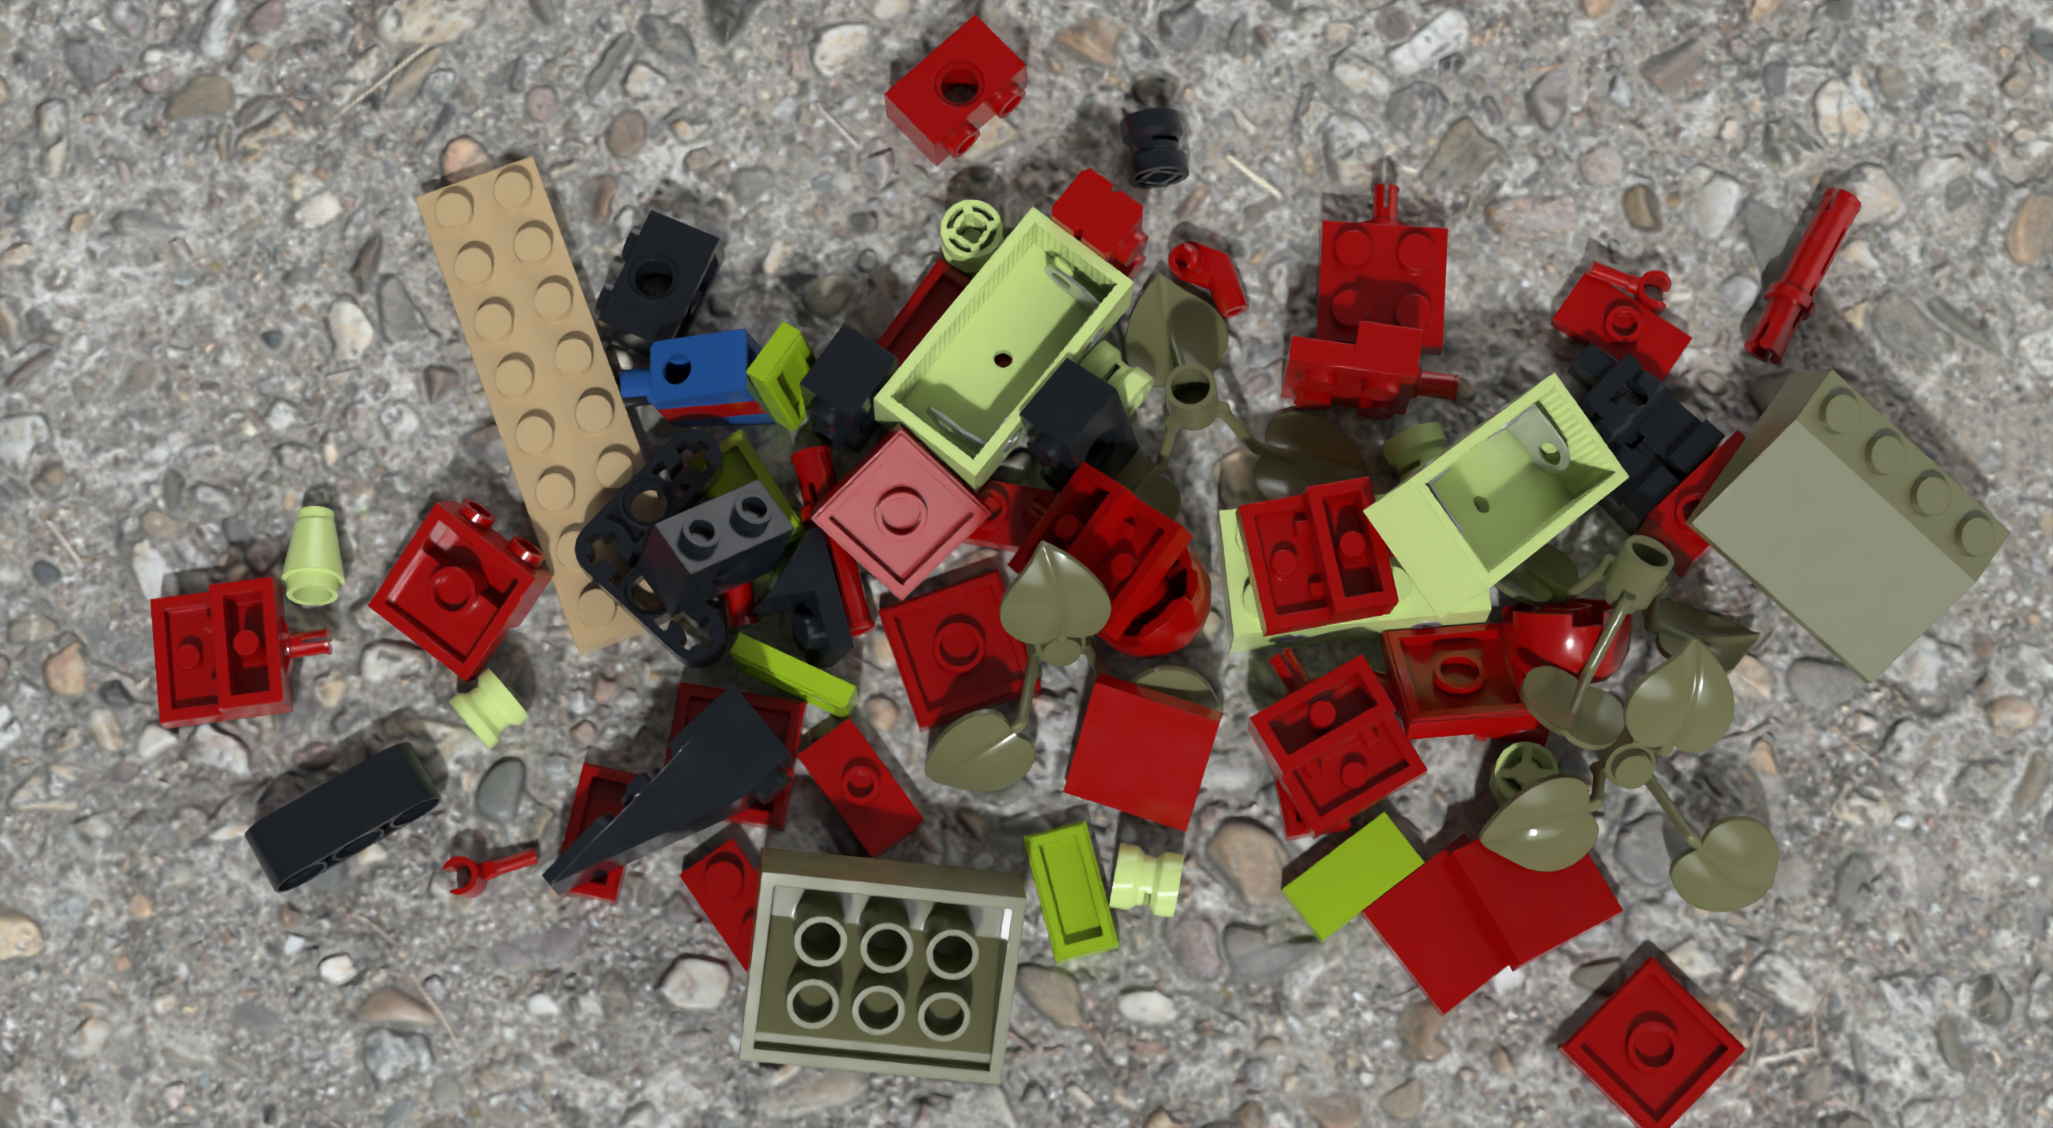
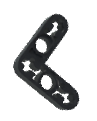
[574,429,728,668]

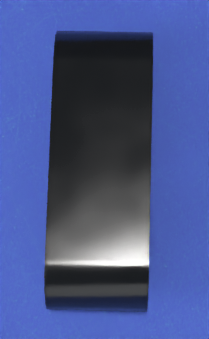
[245,742,441,893]

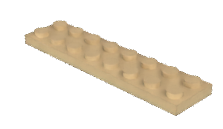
[415,156,684,656]

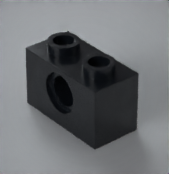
[595,210,725,357]
[800,322,899,454]
[1019,357,1139,493]
[636,479,795,617]

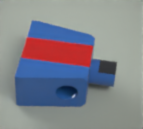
[620,329,776,427]

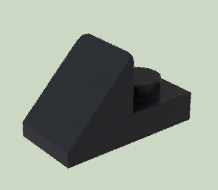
[748,527,854,669]

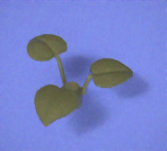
[1113,274,1367,520]
[1494,535,1760,750]
[925,541,1224,792]
[1478,636,1779,912]

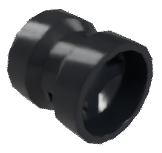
[1120,108,1189,189]

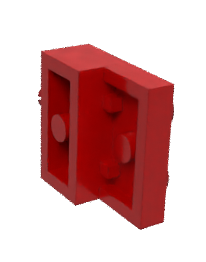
[1315,183,1448,355]
[1281,320,1459,420]
[1007,461,1193,642]
[1235,476,1399,637]
[150,576,333,729]
[1247,647,1428,839]

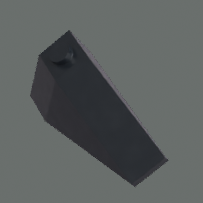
[542,684,794,895]

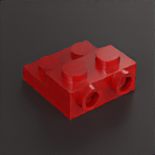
[368,498,554,682]

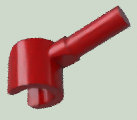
[1587,260,1672,315]
[442,848,538,898]

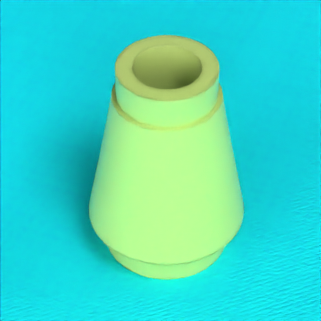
[280,506,345,606]

